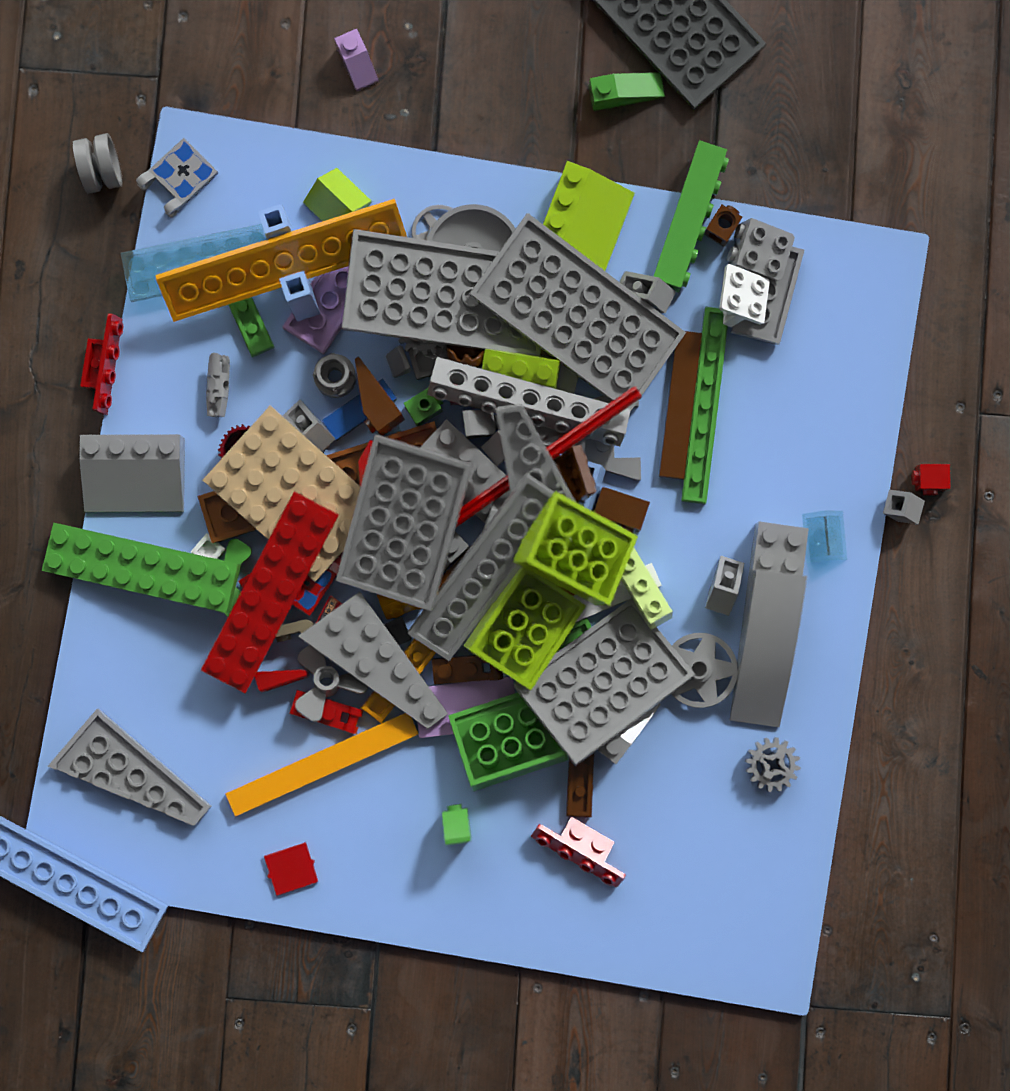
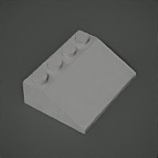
[80,434,185,512]

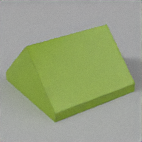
[303,168,372,222]

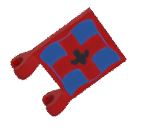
[293,555,342,616]

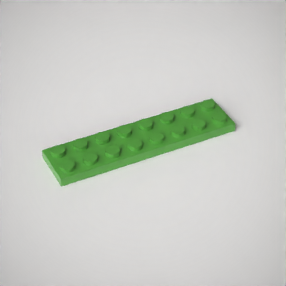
[42,523,241,613]

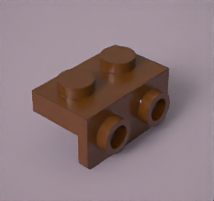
[553,445,597,503]

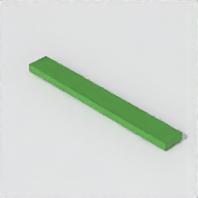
[681,307,728,505]

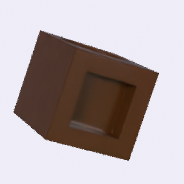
[704,204,742,247]

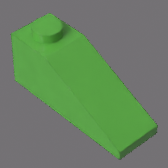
[589,73,665,111]

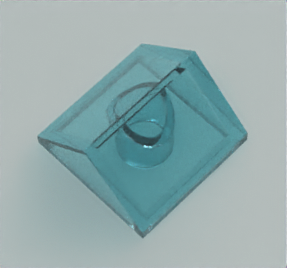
[802,510,847,563]

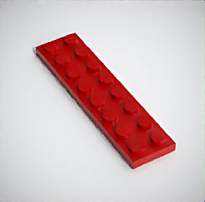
[201,491,340,694]

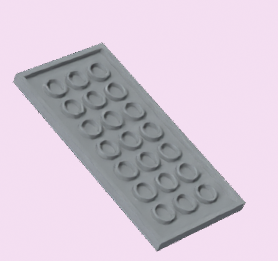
[468,213,686,412]
[341,229,541,356]

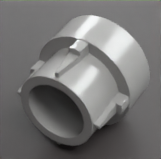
[313,353,357,398]

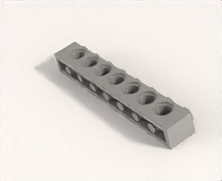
[427,357,631,447]

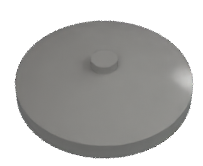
[426,204,516,252]

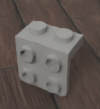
[727,218,795,281]

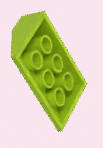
[543,161,635,271]
[513,492,638,606]
[464,567,587,690]

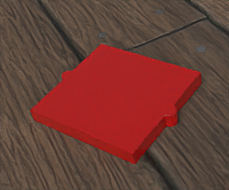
[264,842,319,896]

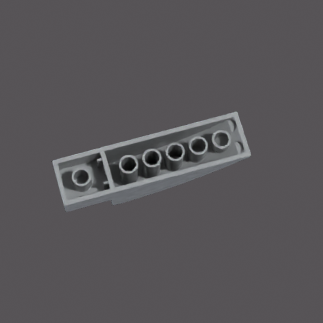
[730,521,809,727]

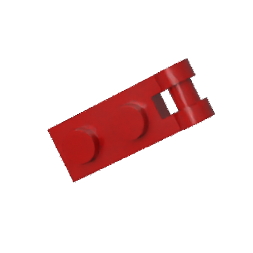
[290,690,364,734]

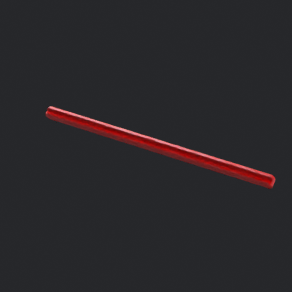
[456,387,642,527]

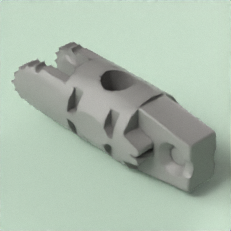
[206,352,230,418]

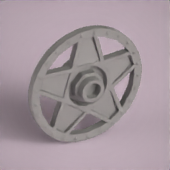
[672,633,738,708]

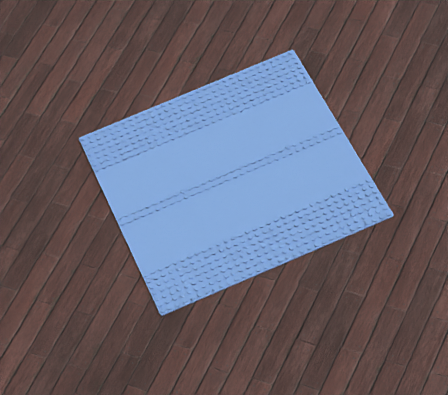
[26,107,929,1015]

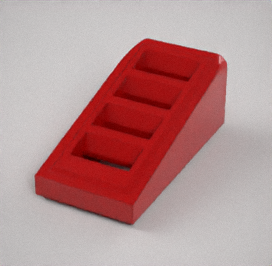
[255,670,310,692]

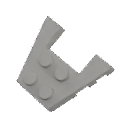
[574,395,641,481]

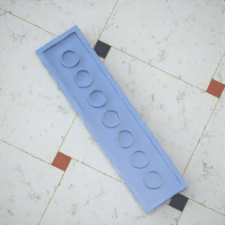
[0,816,168,952]

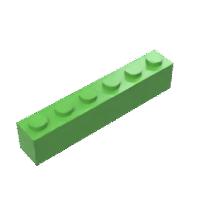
[654,140,729,293]

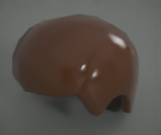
[446,345,485,368]

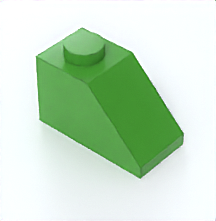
[442,804,472,845]

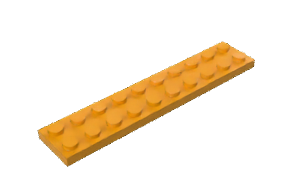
[156,198,407,322]

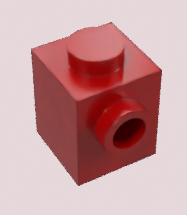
[911,464,951,496]

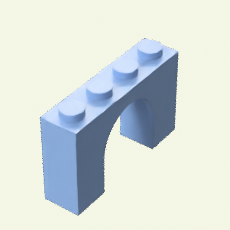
[258,204,320,322]

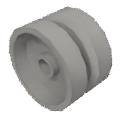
[73,133,122,194]

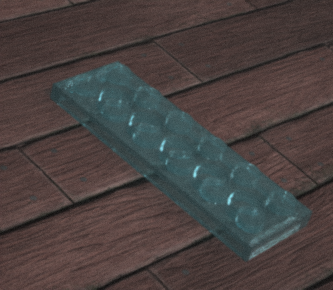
[121,224,267,302]

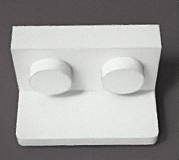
[719,264,769,327]

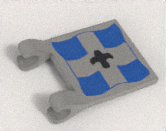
[136,138,218,217]

